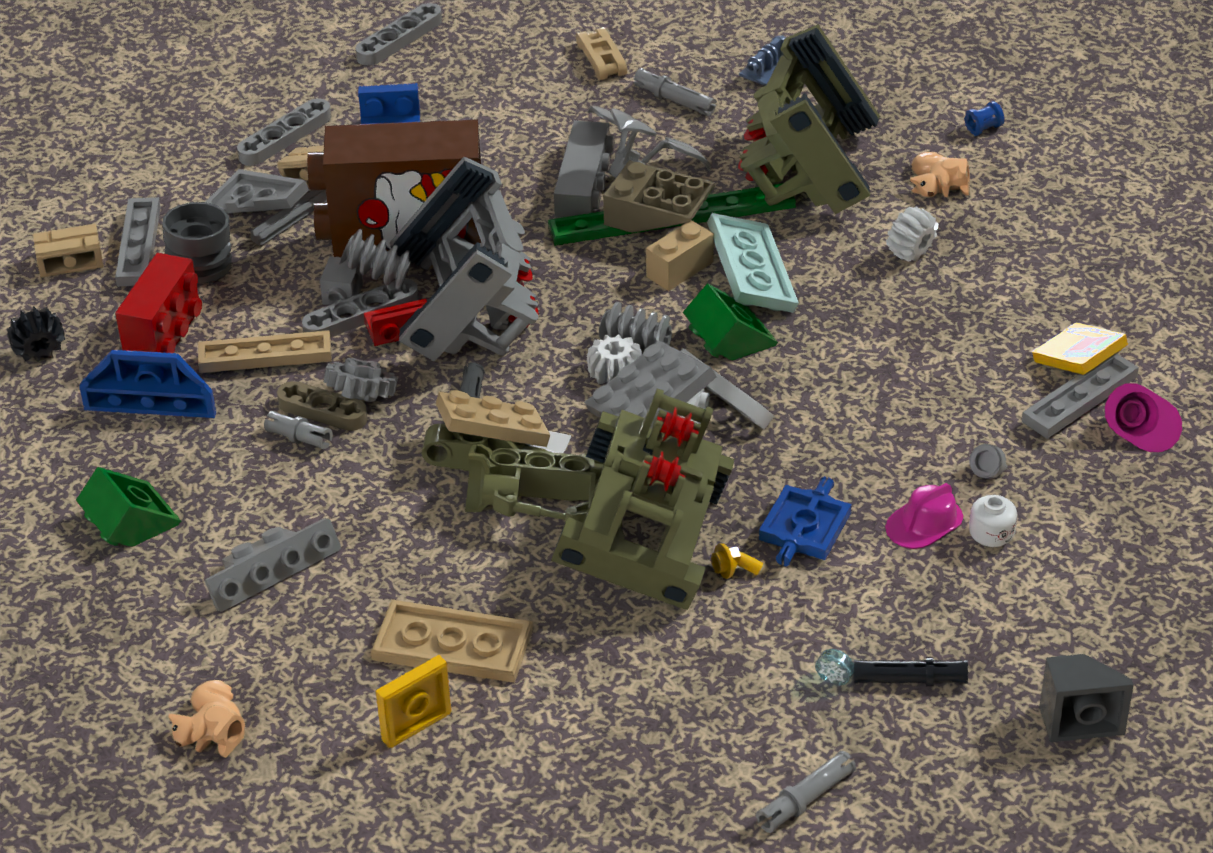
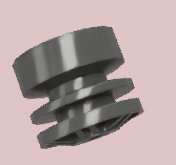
[162,202,232,284]

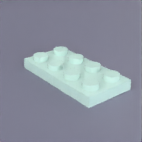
[707,213,799,313]

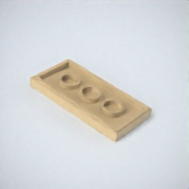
[371,600,533,683]

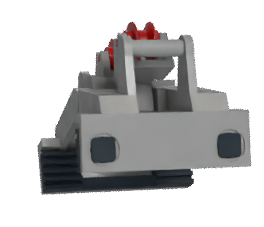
[390,157,539,362]

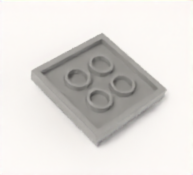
[584,341,717,429]

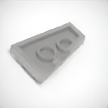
[205,169,309,214]

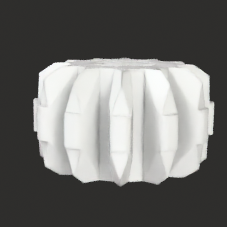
[886,206,939,262]
[587,334,642,384]

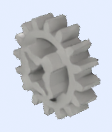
[323,358,398,402]

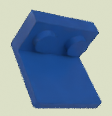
[358,83,420,124]

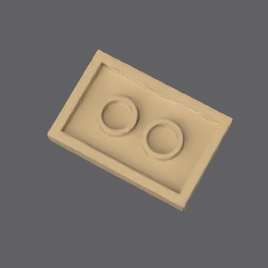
[436,390,550,447]

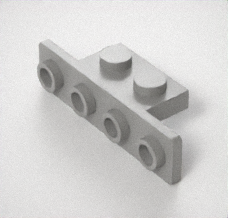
[205,518,341,612]

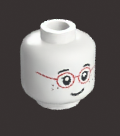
[969,495,1017,547]

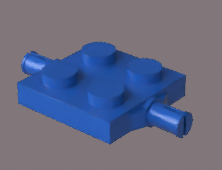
[759,477,852,566]

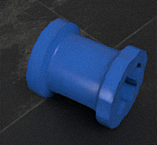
[964,101,1005,136]

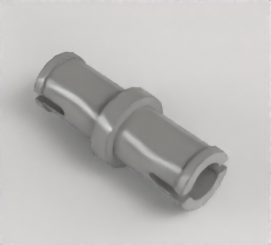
[264,411,333,450]

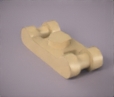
[576,27,627,81]

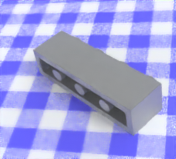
[554,120,615,218]

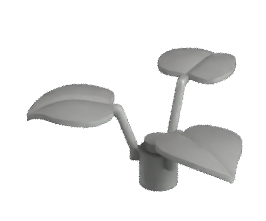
[588,105,711,178]

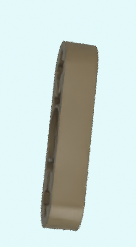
[277,381,367,431]

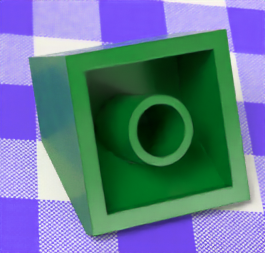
[682,283,778,361]
[76,467,181,547]

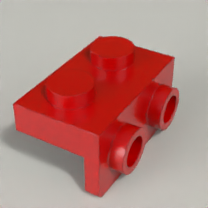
[363,299,427,347]

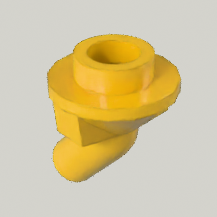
[711,543,764,579]

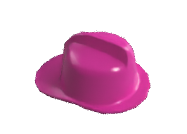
[1105,383,1182,452]
[885,483,964,549]

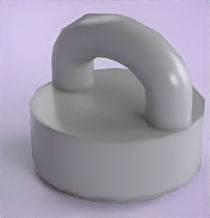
[969,444,1008,479]

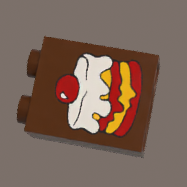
[307,119,481,258]

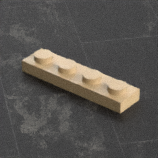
[198,330,332,373]

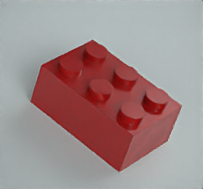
[115,253,202,353]

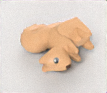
[910,152,970,198]
[168,680,245,758]

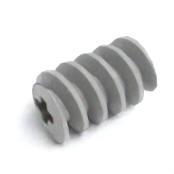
[339,229,412,290]
[599,301,672,350]

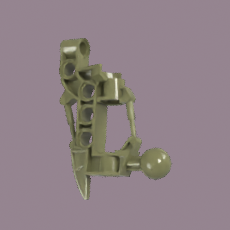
[421,424,625,539]

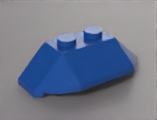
[79,350,216,418]

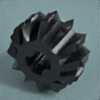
[7,306,65,362]

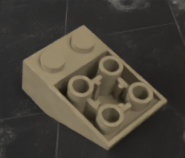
[603,160,715,233]

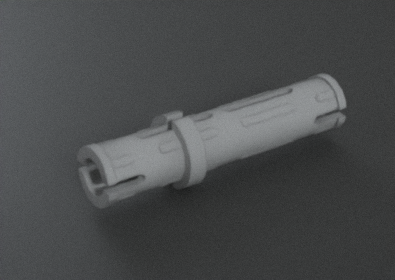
[633,68,717,117]
[756,751,856,833]

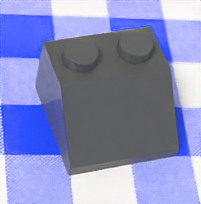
[1039,654,1134,742]

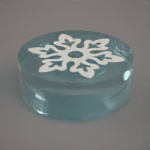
[815,649,854,686]

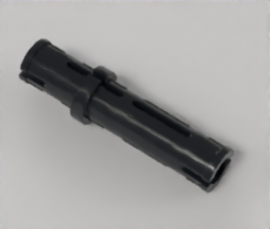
[854,657,968,686]

